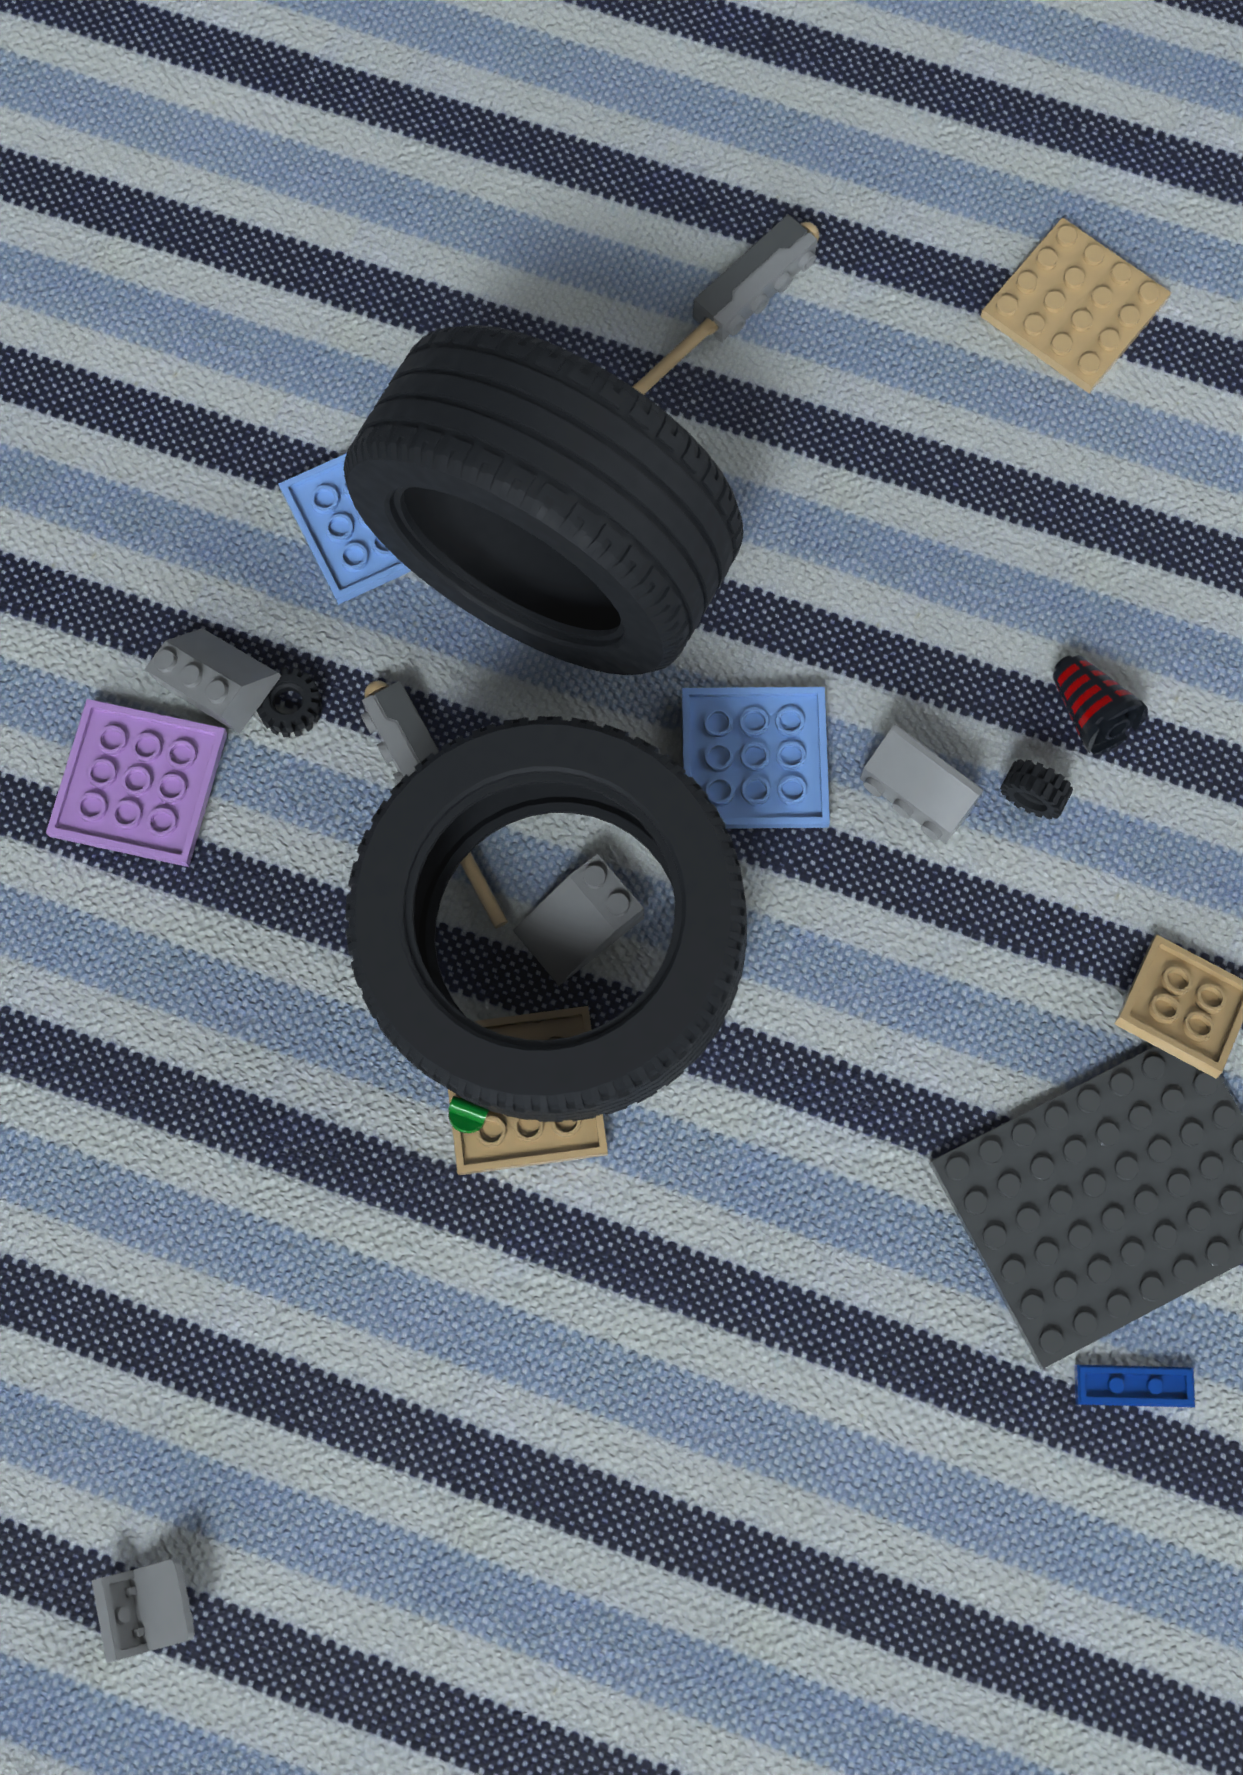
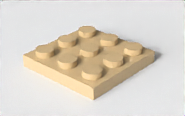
[1114,934,1243,1078]

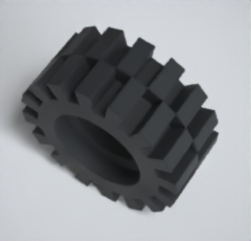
[257,667,323,738]
[1000,759,1073,819]

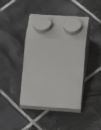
[513,853,644,986]

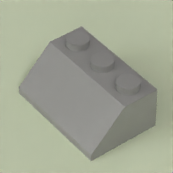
[144,628,281,734]
[860,724,983,844]

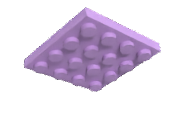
[46,699,227,867]

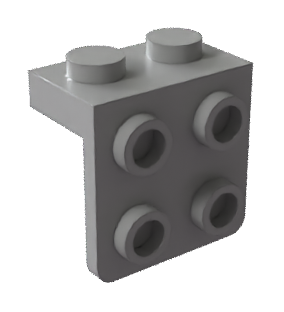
[92,1558,195,1663]

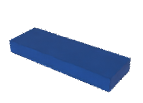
[1074,1365,1195,1408]

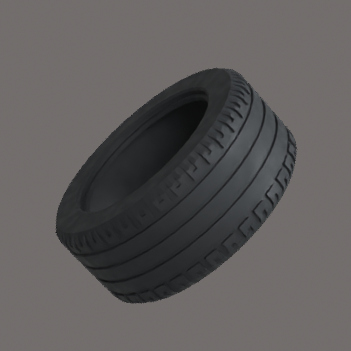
[343,325,744,675]
[345,716,747,1122]

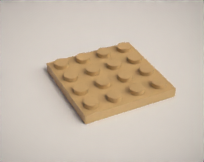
[980,217,1171,394]
[448,1006,608,1175]

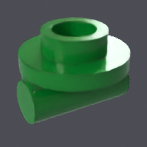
[448,1096,489,1133]

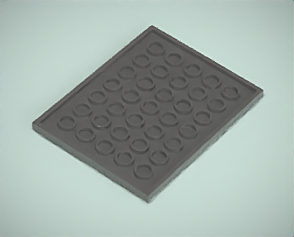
[929,1046,1243,1369]

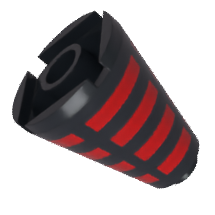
[1052,655,1148,755]

